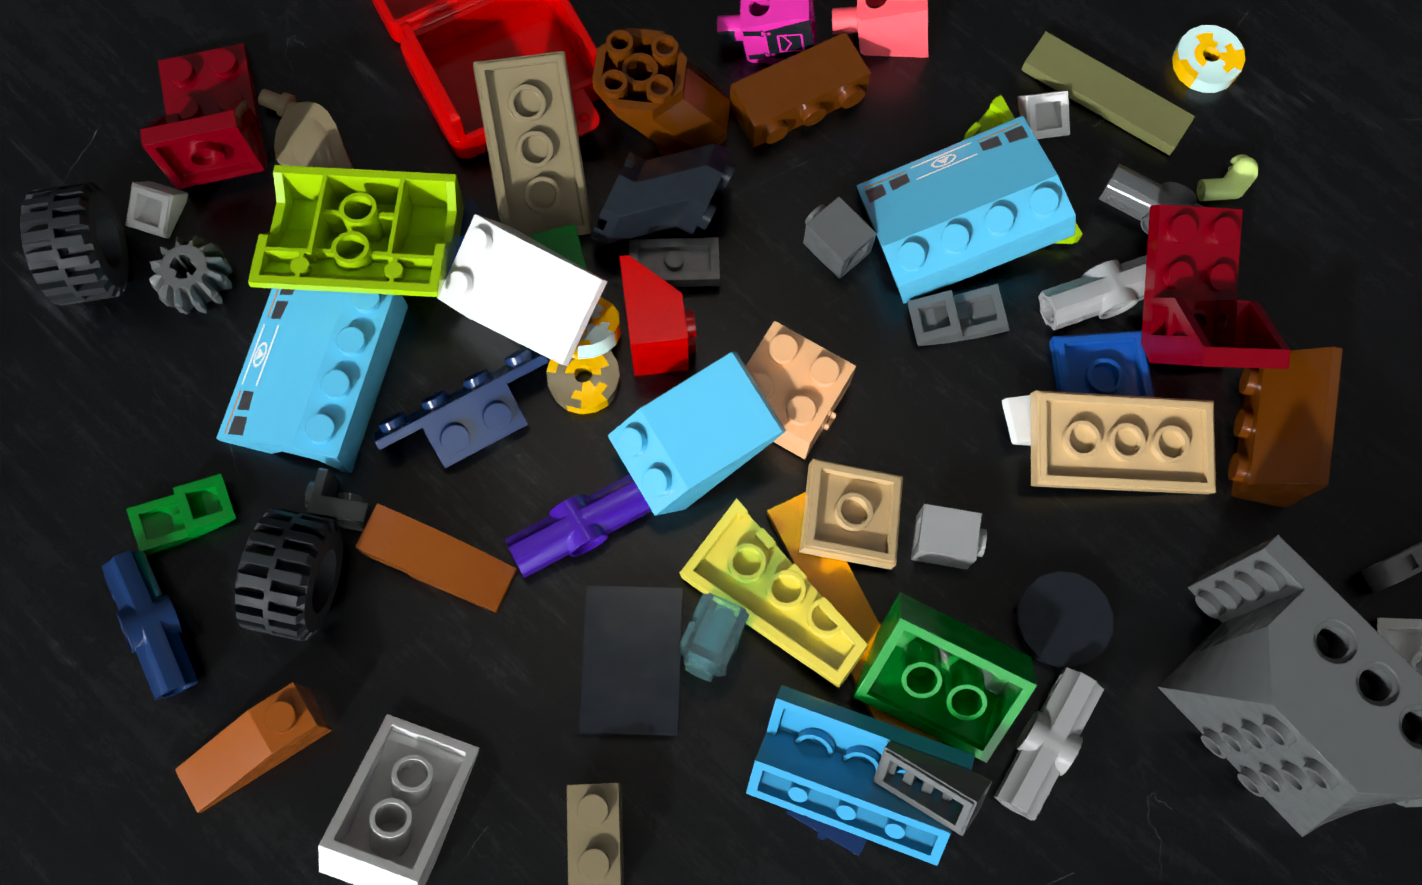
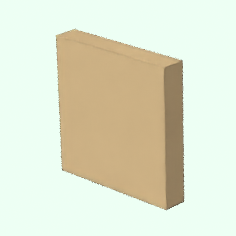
[799,459,903,570]

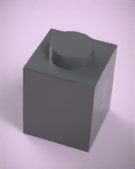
[803,197,877,279]

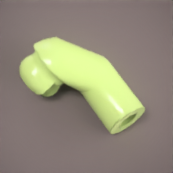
[1197,154,1258,201]

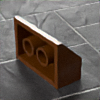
[1228,347,1343,508]

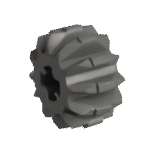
[149,235,233,315]

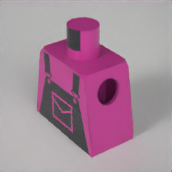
[717,0,817,64]

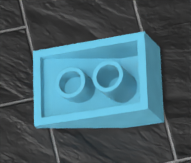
[608,352,786,515]

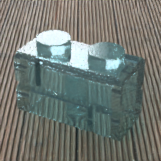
[680,593,749,682]

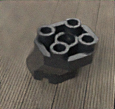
[590,143,737,246]

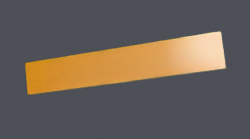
[767,492,942,743]

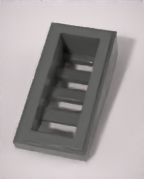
[873,741,992,836]

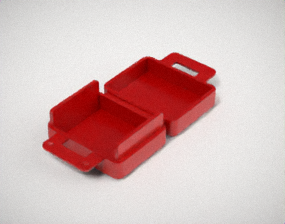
[372,0,601,159]

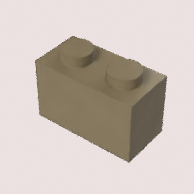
[567,783,624,885]

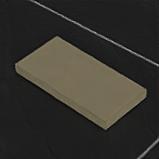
[473,51,593,238]

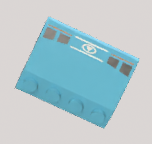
[856,116,1076,303]
[217,288,408,474]

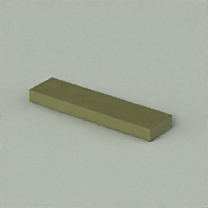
[1021,32,1195,156]

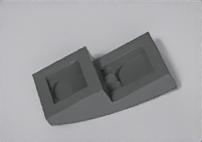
[907,284,1010,346]

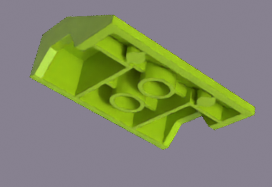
[248,165,465,297]

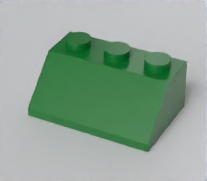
[853,592,1037,763]

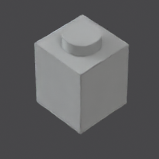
[911,504,987,569]

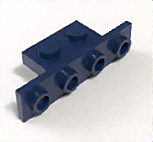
[374,347,548,468]

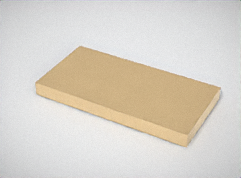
[1030,390,1216,494]

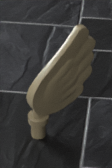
[258,88,354,169]

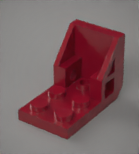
[140,43,268,189]
[1141,204,1291,369]

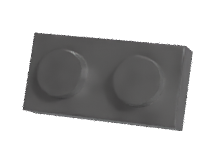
[629,237,720,287]

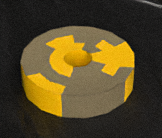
[546,350,621,414]

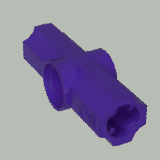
[504,474,651,578]

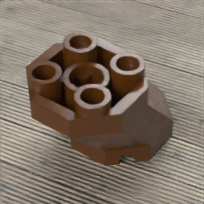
[592,28,731,156]

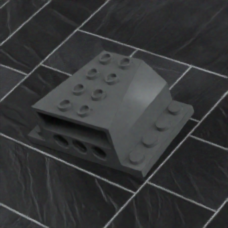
[1157,535,1422,837]

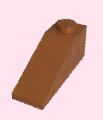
[175,682,333,813]

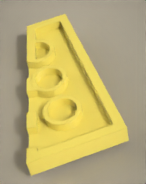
[680,498,868,688]

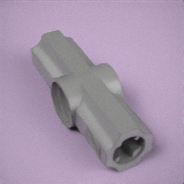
[1038,255,1147,330]
[994,667,1104,820]

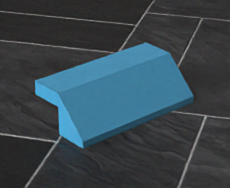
[746,685,975,866]

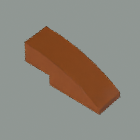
[355,503,517,613]

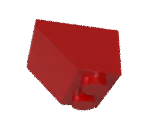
[620,255,697,376]

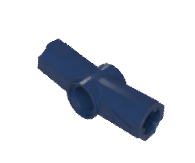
[102,550,198,701]

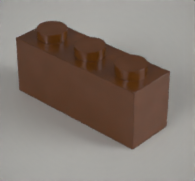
[730,32,871,148]

